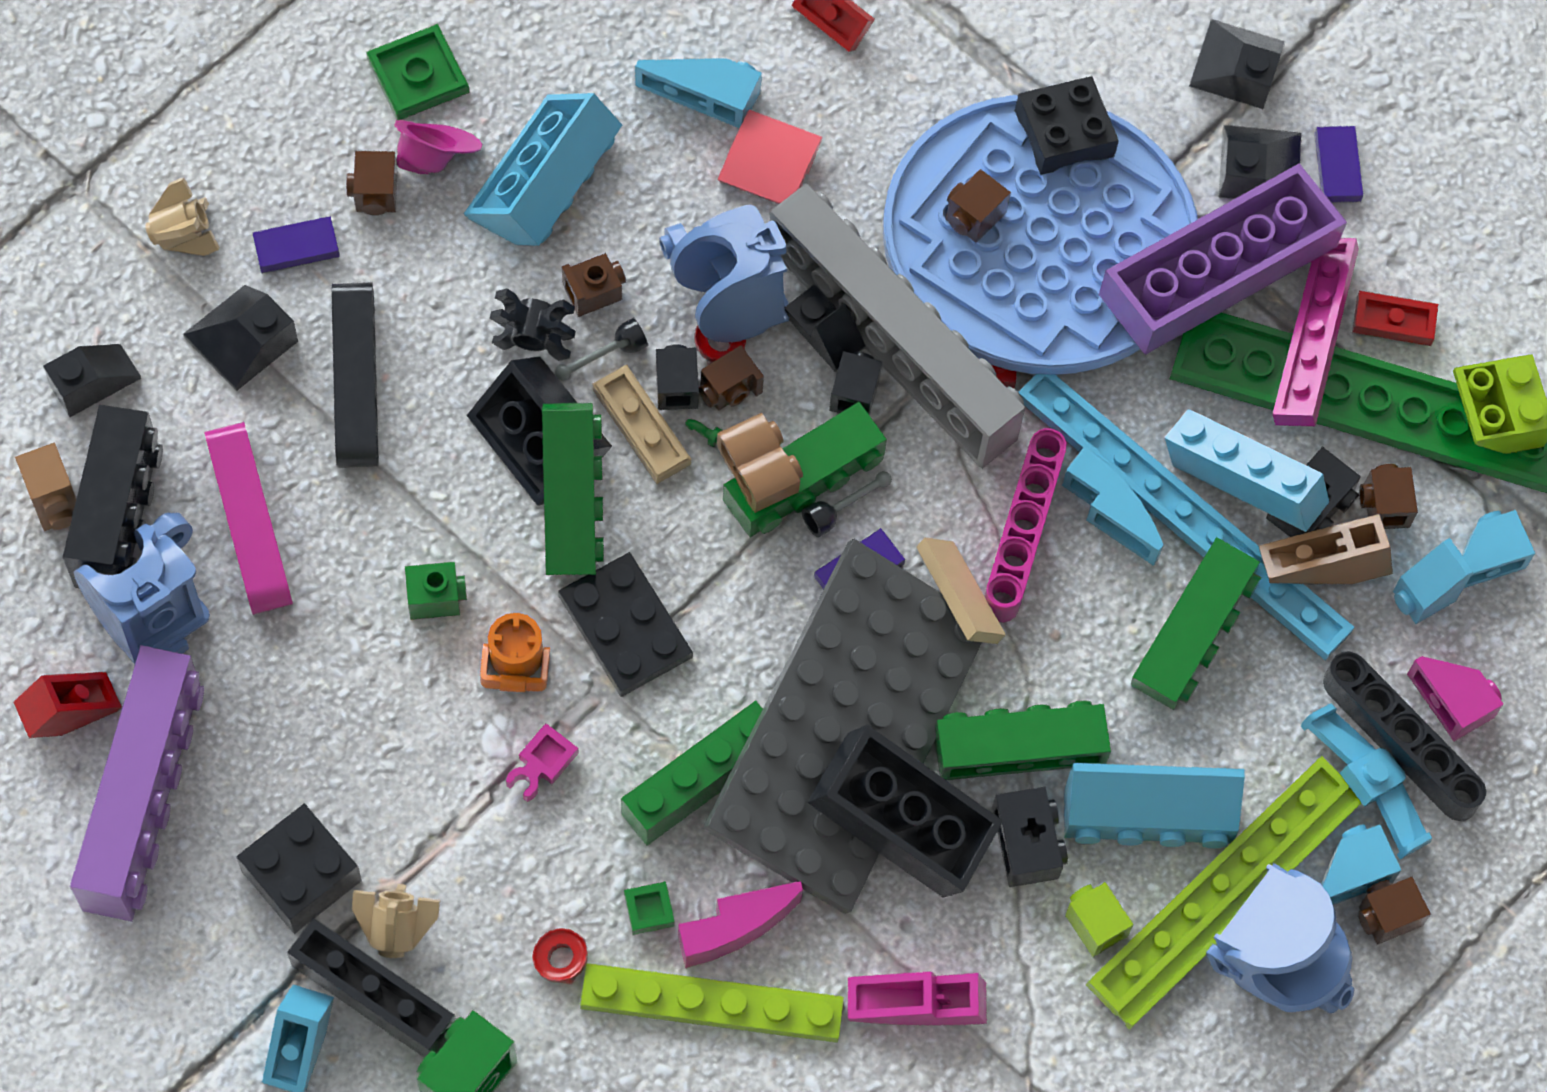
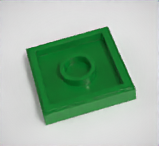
[366,24,470,120]

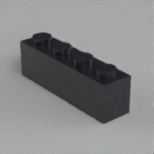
[287,918,456,1058]

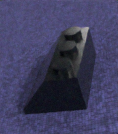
[466,356,612,506]

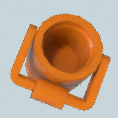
[480,613,550,692]

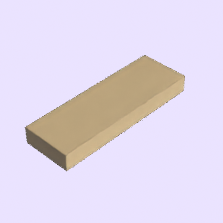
[592,365,691,484]
[917,537,1006,644]

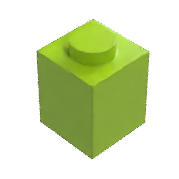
[1065,882,1134,957]

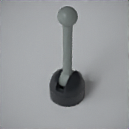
[555,317,649,380]
[802,471,892,537]

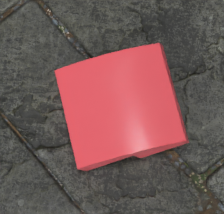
[718,110,822,204]

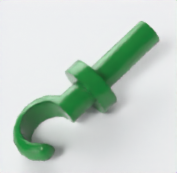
[685,419,723,447]

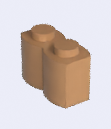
[717,413,803,513]

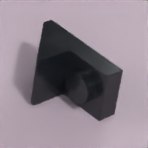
[784,284,866,372]

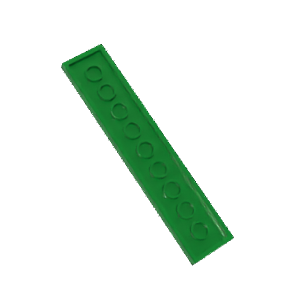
[1169,312,1547,493]

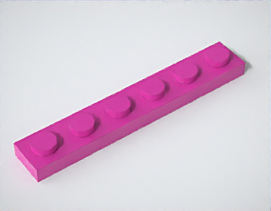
[1273,238,1359,427]

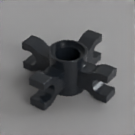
[489,288,576,361]

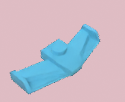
[1301,703,1432,859]

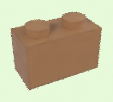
[15,442,76,531]

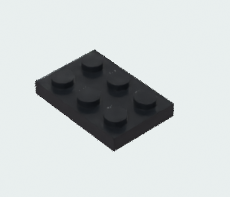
[558,552,693,697]

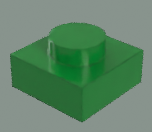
[624,881,675,935]

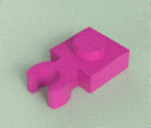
[506,723,579,802]

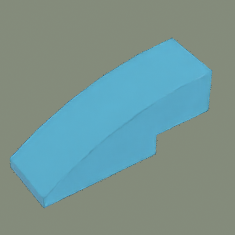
[1062,446,1164,566]

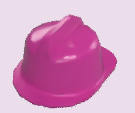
[394,120,483,174]

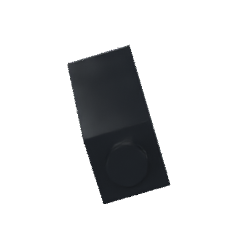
[43,344,141,417]

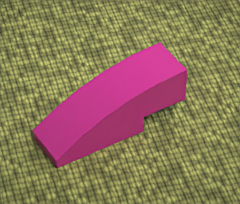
[678,881,803,968]
[848,971,987,1025]

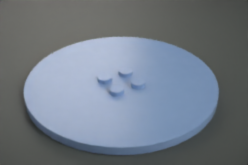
[883,95,1198,375]

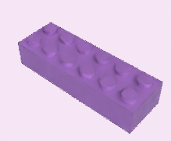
[1098,163,1347,355]
[70,645,204,922]

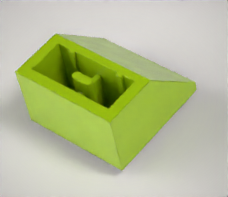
[1453,354,1547,454]

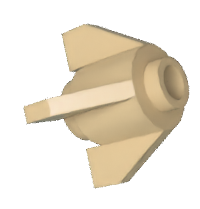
[145,177,220,256]
[352,884,440,958]

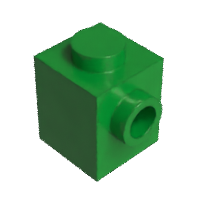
[405,562,467,620]

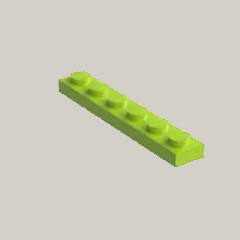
[580,963,844,1043]

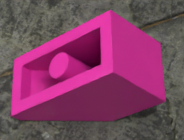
[1407,656,1504,742]

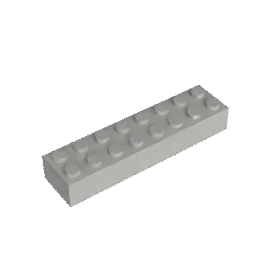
[770,183,1026,469]

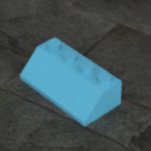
[463,93,623,246]
[1064,763,1245,849]

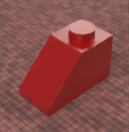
[13,672,122,738]

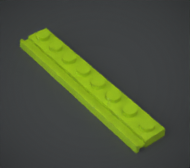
[1085,756,1361,1030]

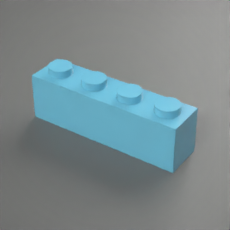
[1165,409,1329,532]

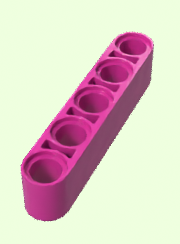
[204,422,293,615]
[985,428,1067,623]

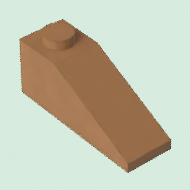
[1259,514,1393,584]

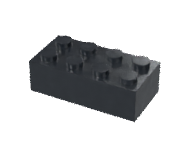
[63,404,163,589]
[807,725,1003,898]

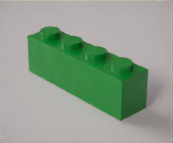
[723,402,887,538]
[542,403,604,575]
[1131,537,1262,710]
[621,700,763,846]
[935,700,1111,780]

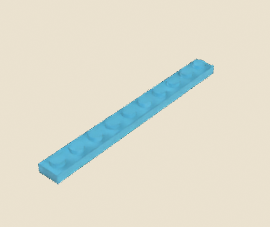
[1018,374,1355,661]

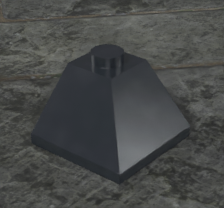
[1189,19,1285,109]
[1219,125,1301,199]
[183,285,298,391]

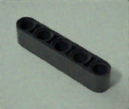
[332,282,379,468]
[1323,651,1487,821]

